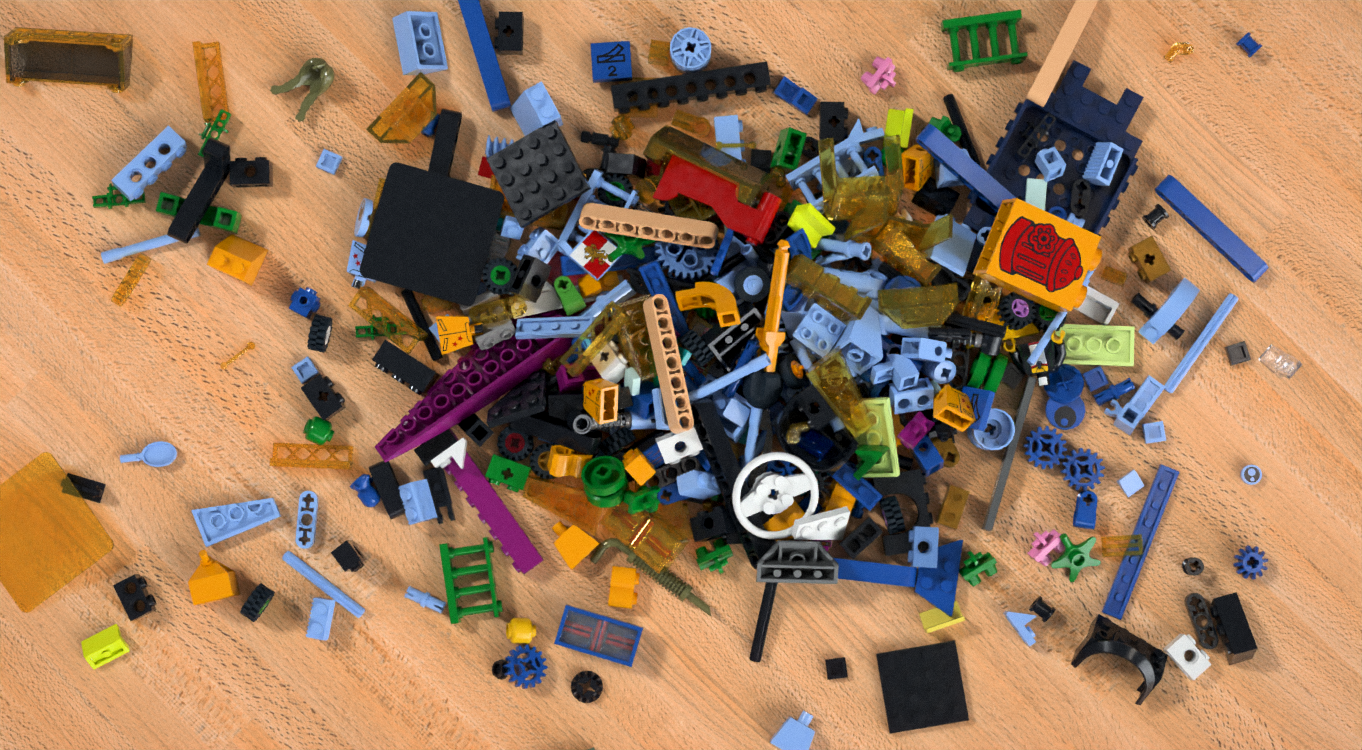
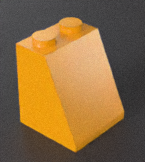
[207,234,268,286]

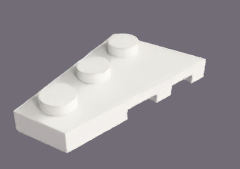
[791,506,850,540]

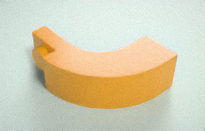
[675,282,741,327]

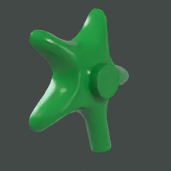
[605,232,656,262]
[1051,533,1101,582]

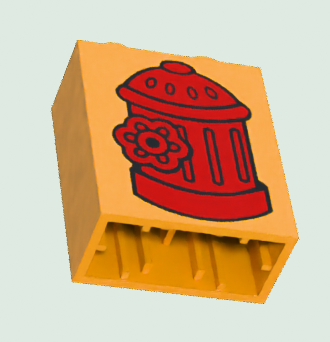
[973,198,1102,312]

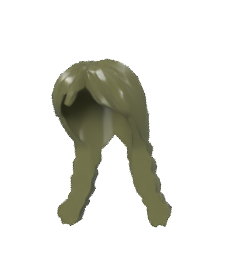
[270,58,334,122]

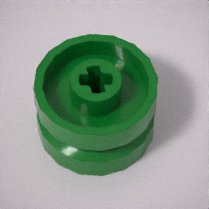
[966,350,1008,393]
[581,456,629,508]

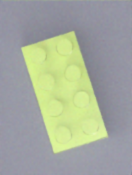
[1055,324,1135,367]
[849,397,900,478]

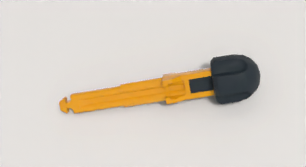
[742,239,790,409]

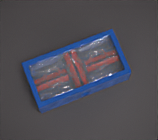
[554,604,643,667]

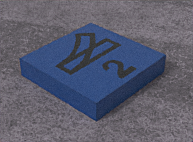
[590,41,632,83]
[962,386,995,432]

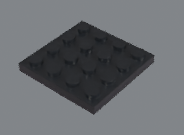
[487,120,591,228]
[876,640,969,734]

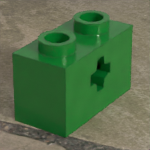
[770,127,807,174]
[485,454,532,493]

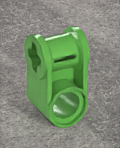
[554,276,586,316]

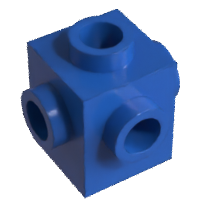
[289,287,321,319]

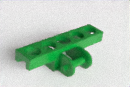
[198,109,232,158]
[92,184,146,209]
[355,314,408,340]

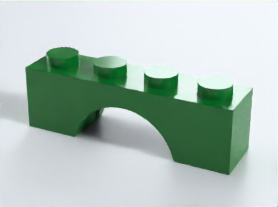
[156,192,242,234]

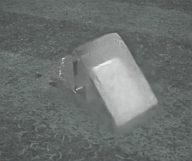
[1259,344,1302,379]

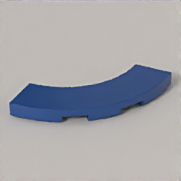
[782,228,813,312]

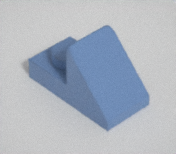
[712,391,751,428]

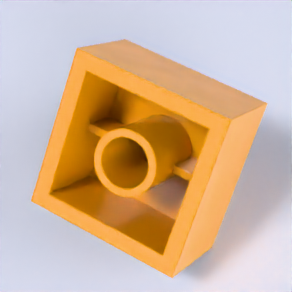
[188,550,240,605]

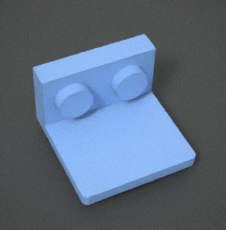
[792,303,847,359]

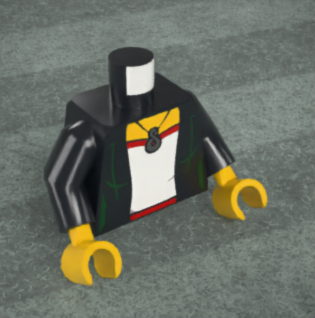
[1003,330,1067,387]

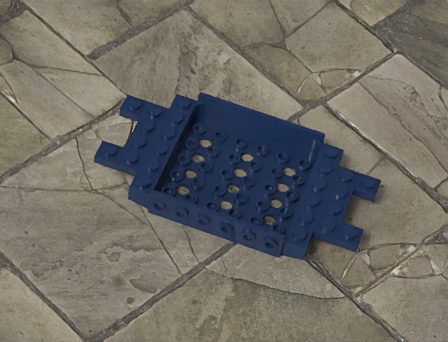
[962,60,1144,304]

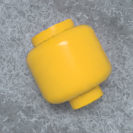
[506,618,536,644]

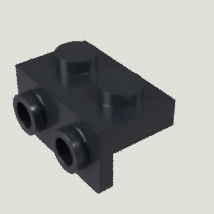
[911,177,960,216]

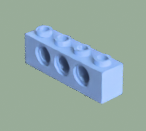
[111,125,187,201]

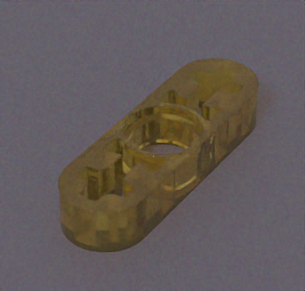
[111,253,151,307]
[469,296,527,325]

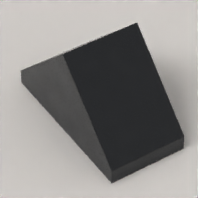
[606,153,647,180]

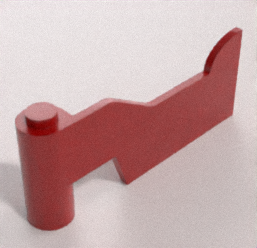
[653,155,782,246]

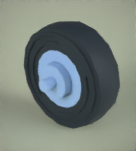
[734,266,770,303]

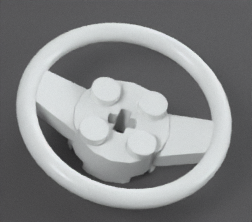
[732,452,819,539]

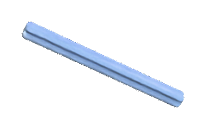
[1164,293,1238,393]

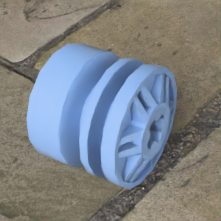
[670,27,711,74]
[967,408,1015,450]

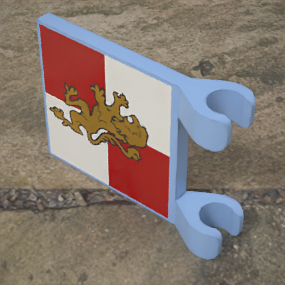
[557,225,622,281]

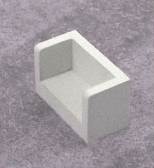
[1073,286,1120,325]

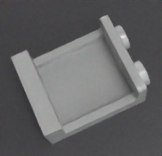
[460,290,516,351]

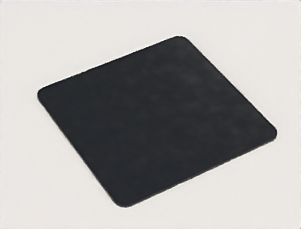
[360,162,504,306]

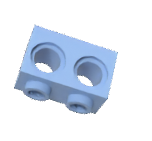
[889,377,934,414]

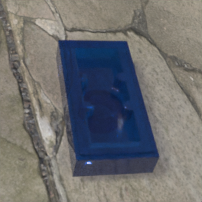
[788,422,834,460]

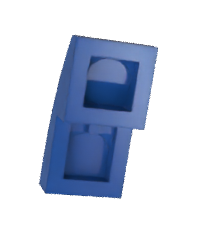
[772,76,818,115]

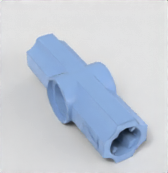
[578,279,636,324]

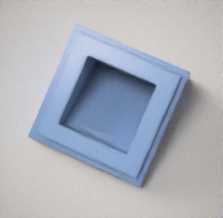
[1116,469,1144,497]

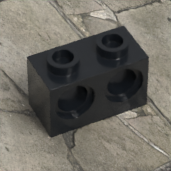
[113,574,157,621]

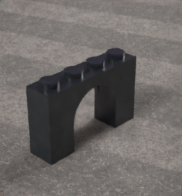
[872,469,933,556]

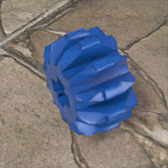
[1233,546,1268,580]

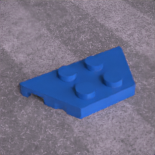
[915,540,963,617]

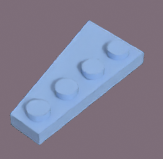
[191,498,281,547]

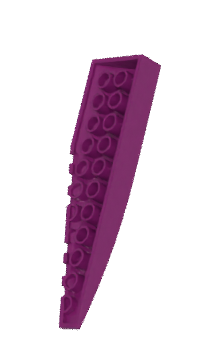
[375,285,577,463]

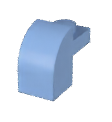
[870,354,919,391]

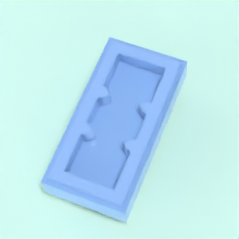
[1128,375,1165,418]

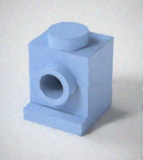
[1035,147,1066,182]

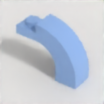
[1138,277,1200,344]

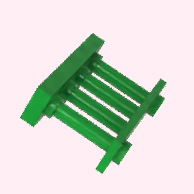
[941,10,1028,72]
[439,537,503,624]

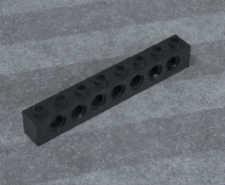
[611,61,771,114]

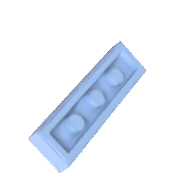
[515,316,596,339]

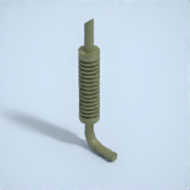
[590,538,711,616]

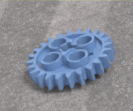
[654,218,719,281]

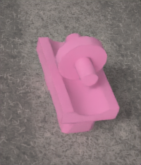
[861,56,896,95]
[1027,529,1065,566]

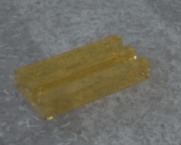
[1101,534,1143,558]

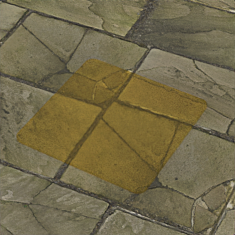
[0,452,114,613]

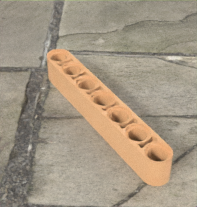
[1026,0,1098,107]
[579,203,718,249]
[643,294,694,434]

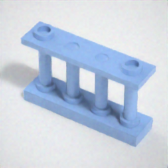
[785,135,880,214]
[559,169,639,243]

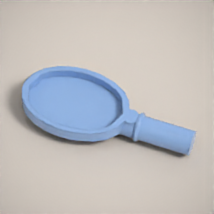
[120,441,177,467]

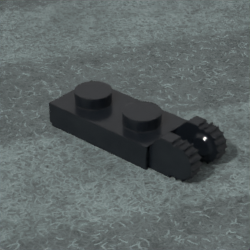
[423,467,456,524]

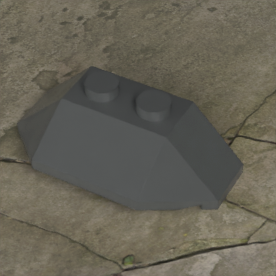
[756,540,839,584]

